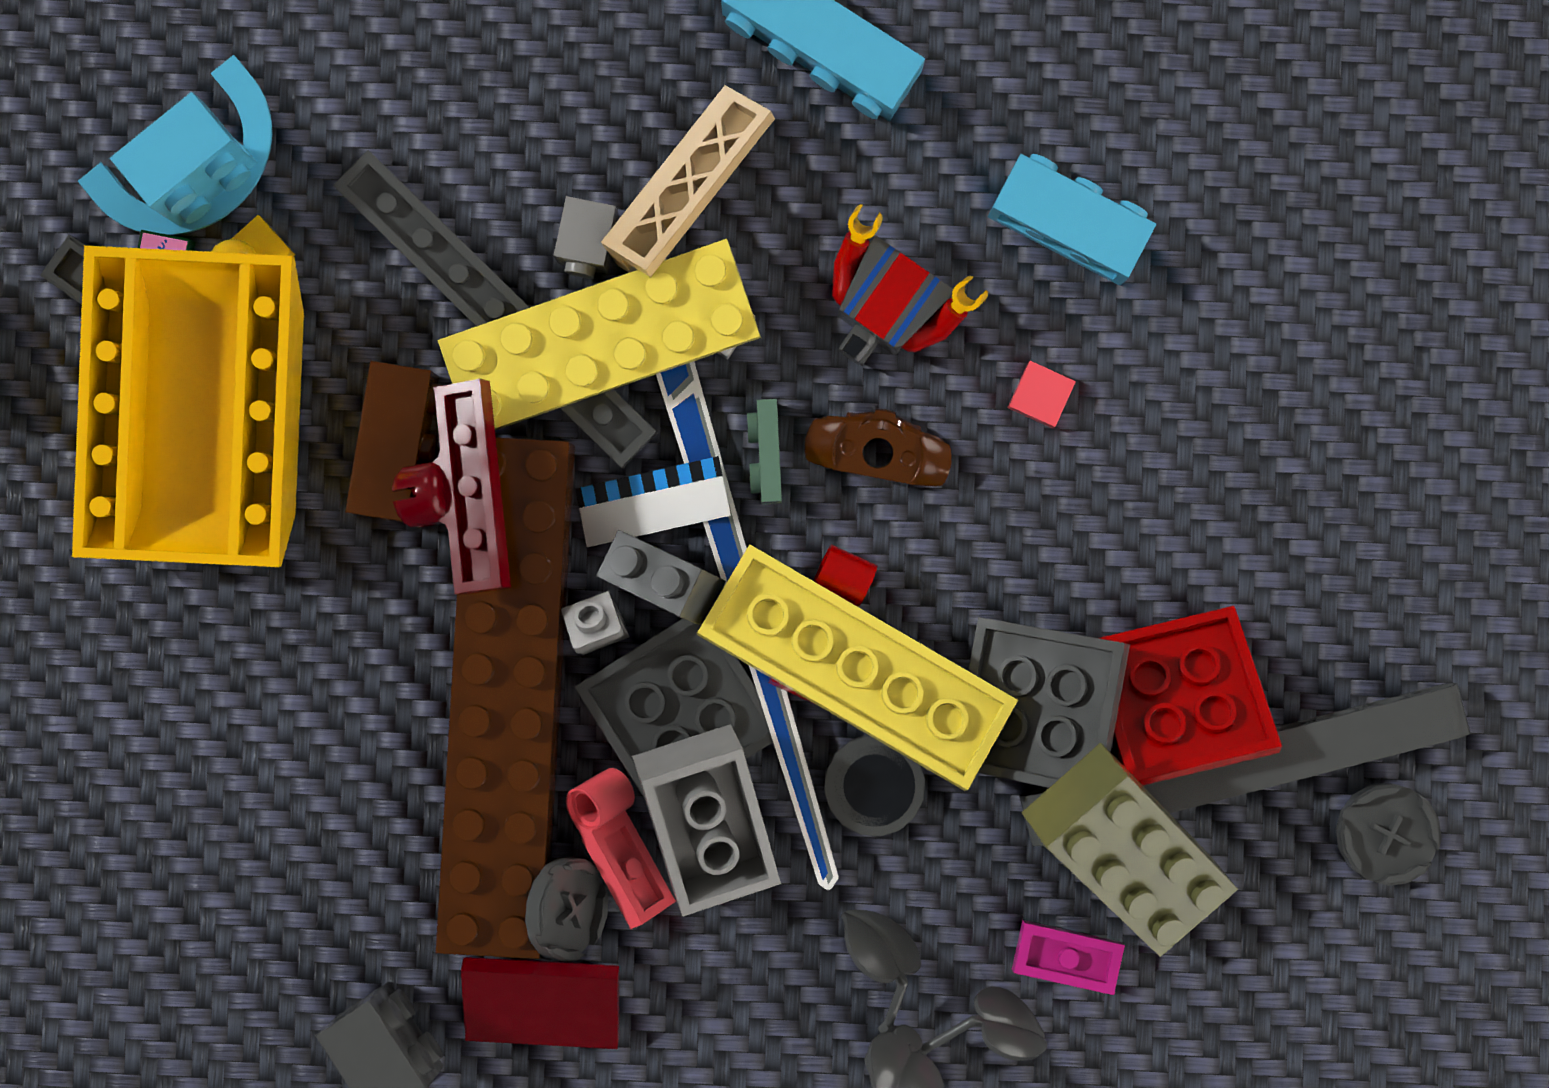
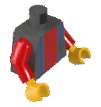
[832,204,988,366]

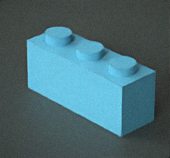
[987,154,1156,286]

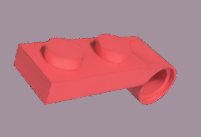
[566,768,676,929]

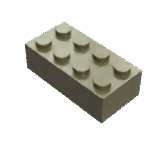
[1021,742,1238,957]

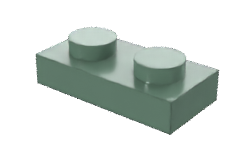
[747,399,782,505]

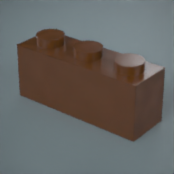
[345,361,443,522]

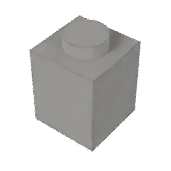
[554,196,620,279]

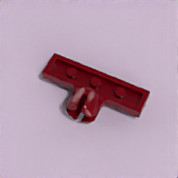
[392,379,511,595]

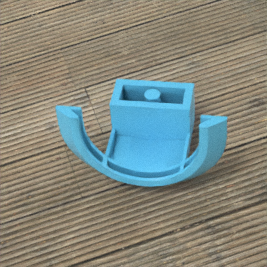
[78,55,272,236]

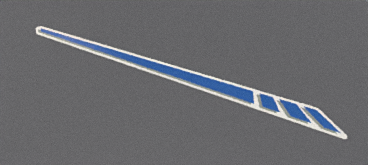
[637,259,838,890]

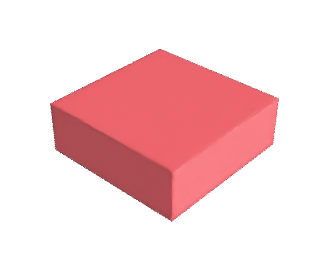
[1008,361,1076,428]

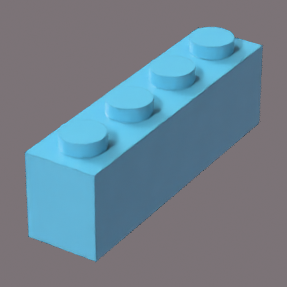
[721,0,925,122]

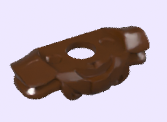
[805,409,952,486]

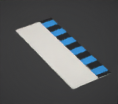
[575,456,731,547]

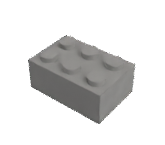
[632,724,781,917]

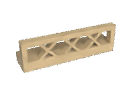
[601,85,775,277]

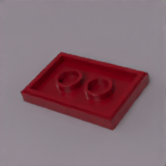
[461,957,619,1049]

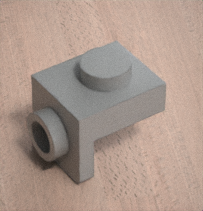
[561,590,630,655]

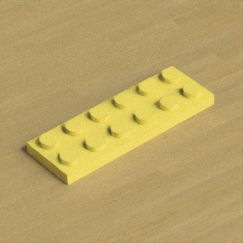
[437,238,761,430]
[697,544,1018,791]

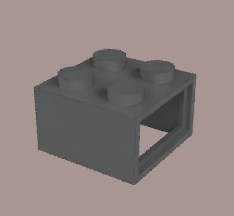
[316,981,444,1088]

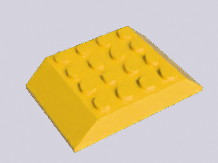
[72,246,304,567]

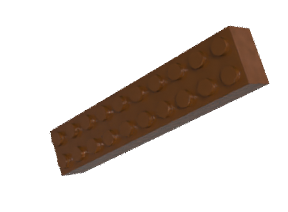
[436,438,575,959]

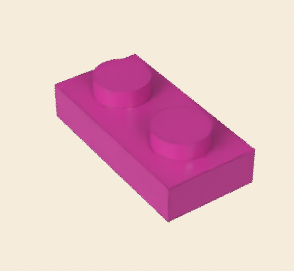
[1012,920,1125,995]

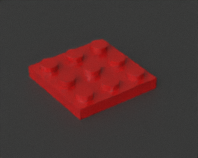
[1099,606,1282,785]

